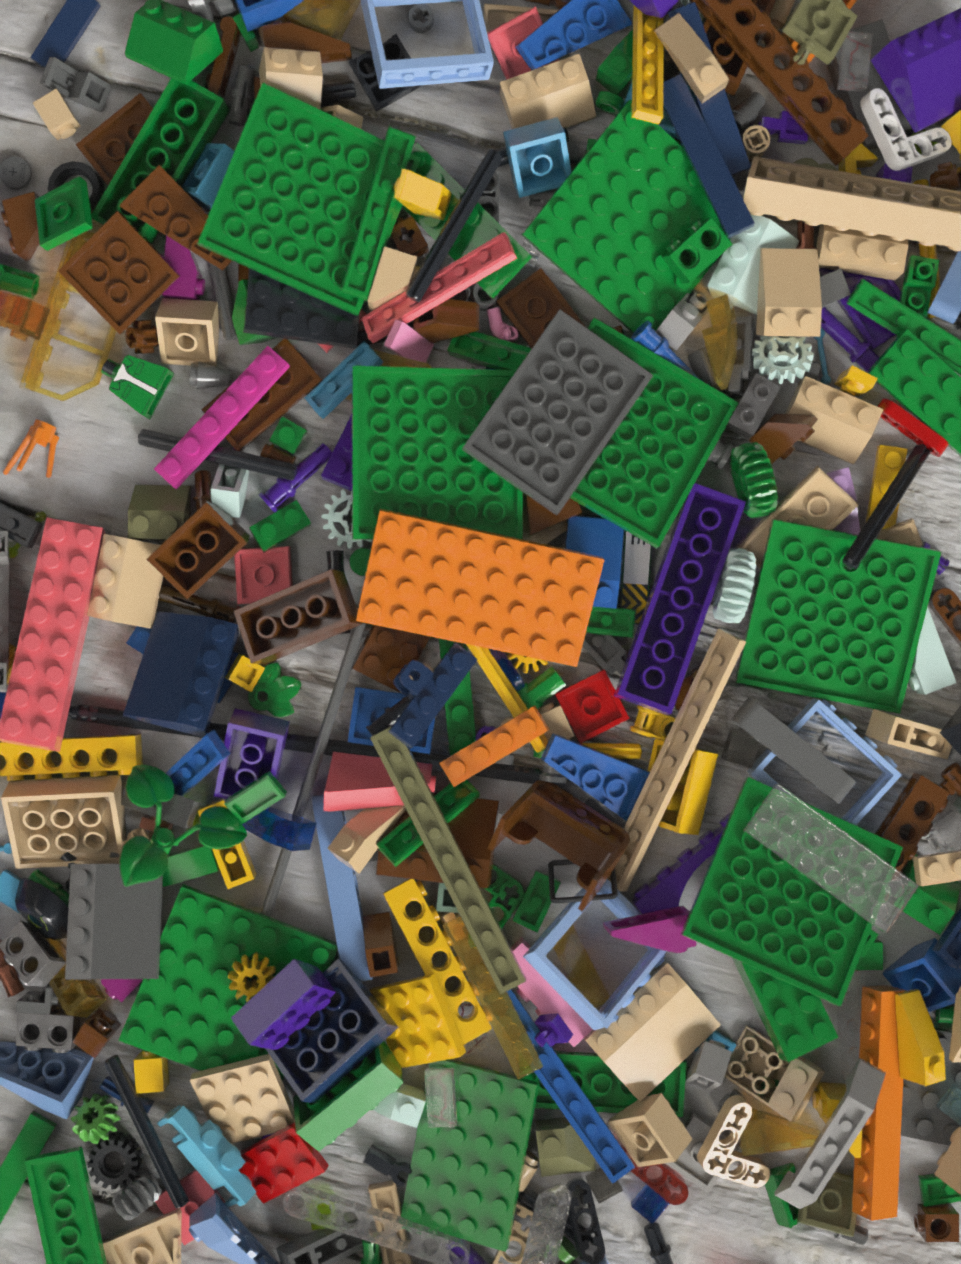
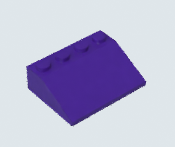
[870,8,961,133]

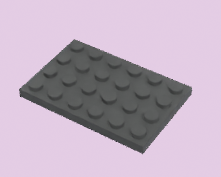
[462,310,653,515]

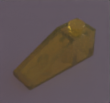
[553,924,610,1008]
[49,939,106,1018]
[738,1108,821,1156]

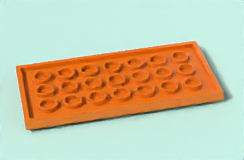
[356,509,605,667]

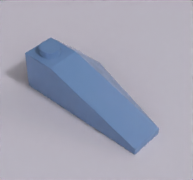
[0,1041,93,1120]
[189,1193,279,1264]

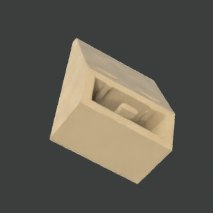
[724,1025,825,1122]

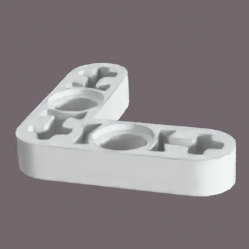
[860,88,951,171]

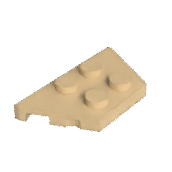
[102,1208,182,1264]

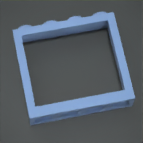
[360,0,494,89]
[746,698,902,826]
[523,879,667,1030]

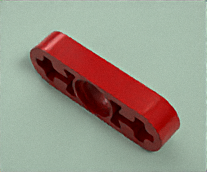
[877,398,949,457]

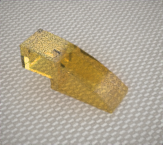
[702,294,737,390]

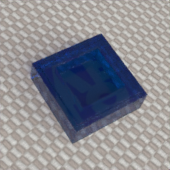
[631,1182,670,1224]

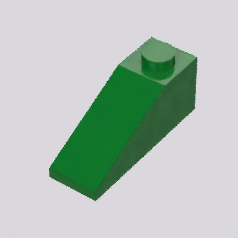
[596,29,633,95]

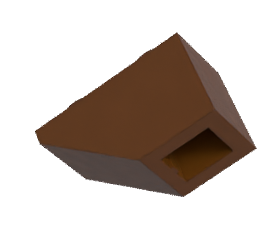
[1,191,40,261]
[413,299,479,344]
[749,413,818,464]
[362,911,400,977]
[73,1008,121,1058]

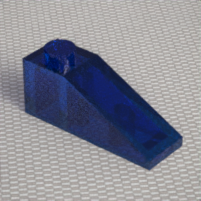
[242,807,317,851]

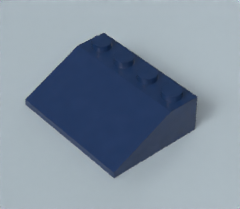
[123,611,239,737]
[265,959,399,1103]

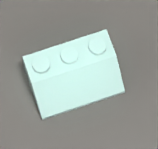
[708,215,799,315]

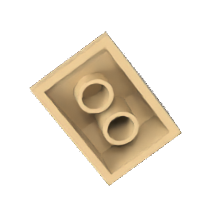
[756,248,822,337]

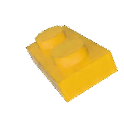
[834,365,878,397]

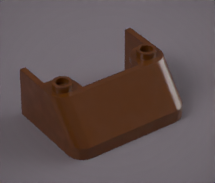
[488,780,630,912]

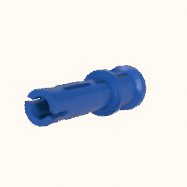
[631,321,703,381]

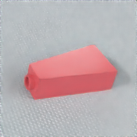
[323,752,437,812]

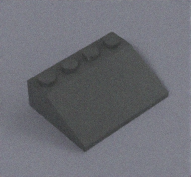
[65,864,163,979]

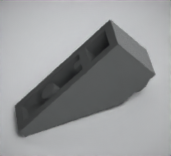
[276,1218,368,1264]

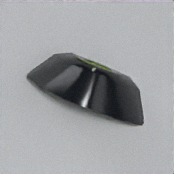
[15,878,69,940]

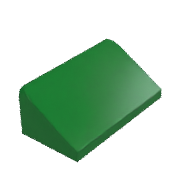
[765,1163,799,1228]

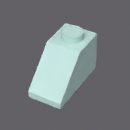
[211,464,249,518]

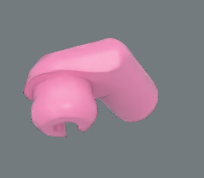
[487,307,519,343]

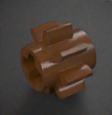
[930,162,961,191]
[125,320,159,354]
[940,762,961,797]

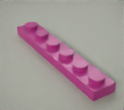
[154,346,290,490]

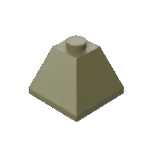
[535,1117,596,1177]

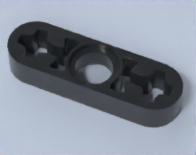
[564,1179,605,1264]

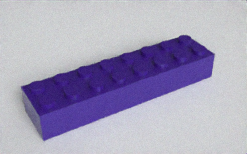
[614,483,746,715]

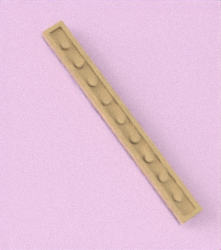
[608,628,746,891]

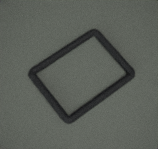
[548,859,618,903]

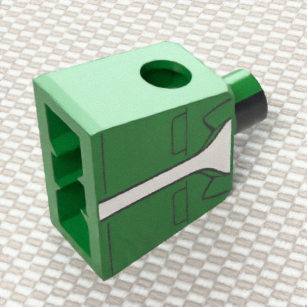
[101,355,174,420]

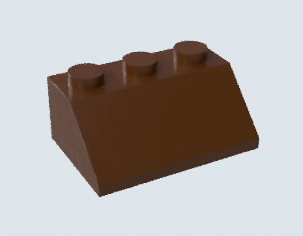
[146,501,250,599]

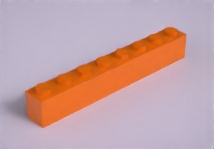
[852,985,907,1221]

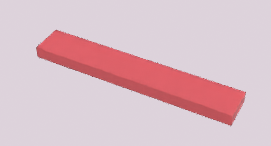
[361,232,517,344]

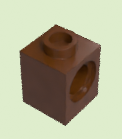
[914,1203,959,1242]

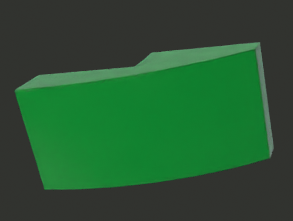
[899,255,939,318]

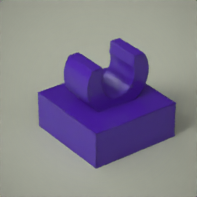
[534,1013,574,1047]

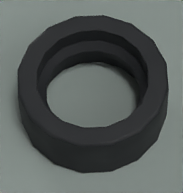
[47,161,105,215]

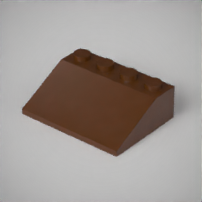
[376,793,500,888]

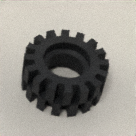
[87,1132,142,1190]

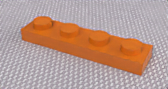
[439,705,549,787]

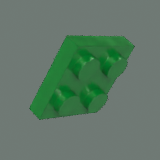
[35,176,93,251]

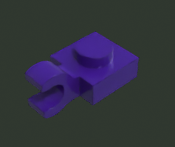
[758,111,808,145]

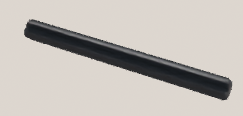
[406,149,502,302]
[138,429,297,480]
[842,444,930,570]
[104,1055,189,1209]

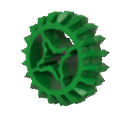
[730,442,778,518]

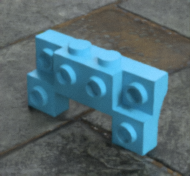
[157,1105,257,1207]

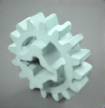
[752,336,814,384]
[321,489,373,549]

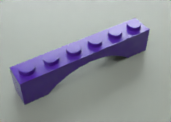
[632,813,731,914]

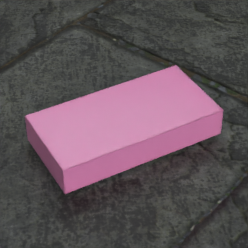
[384,320,434,368]

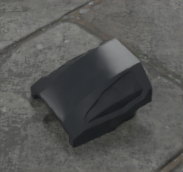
[348,33,423,112]

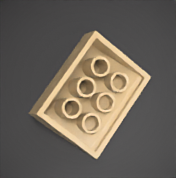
[1,775,126,869]
[584,962,721,1102]

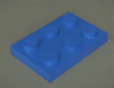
[348,687,435,754]

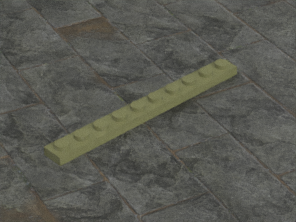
[370,727,526,994]

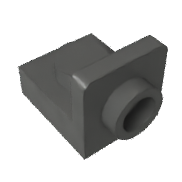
[16,980,62,1015]

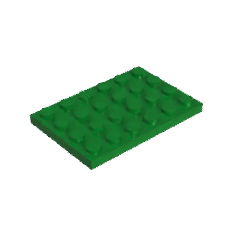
[400,1059,539,1252]

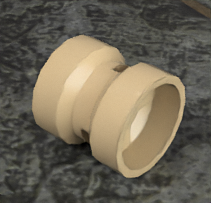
[741,125,771,162]

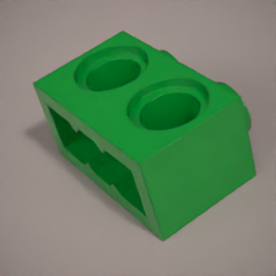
[662,217,733,284]

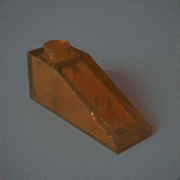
[0,291,50,342]

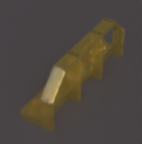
[19,231,116,401]

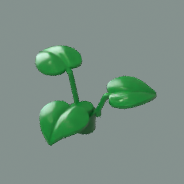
[119,765,247,886]

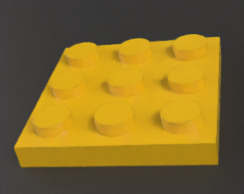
[369,973,466,1068]

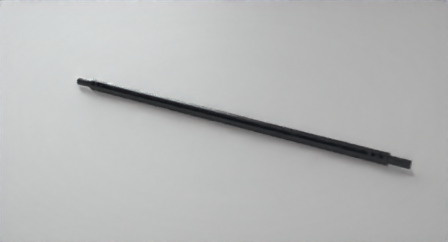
[68,704,567,786]

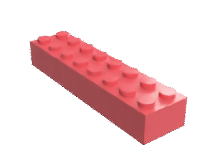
[0,518,106,752]

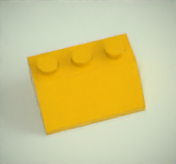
[648,738,718,835]

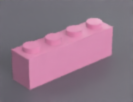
[511,937,593,1047]

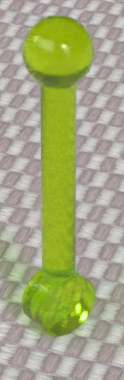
[9,511,46,558]

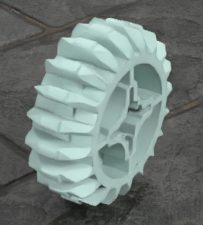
[712,548,756,623]

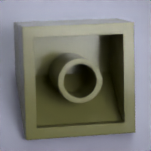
[127,485,191,541]

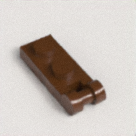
[205,16,241,99]

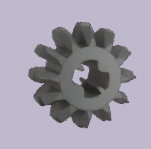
[112,1172,162,1220]

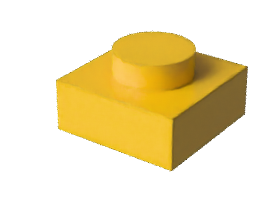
[225,654,265,692]

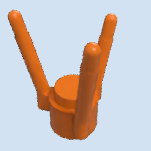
[3,419,60,478]

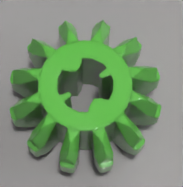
[71,1093,121,1144]

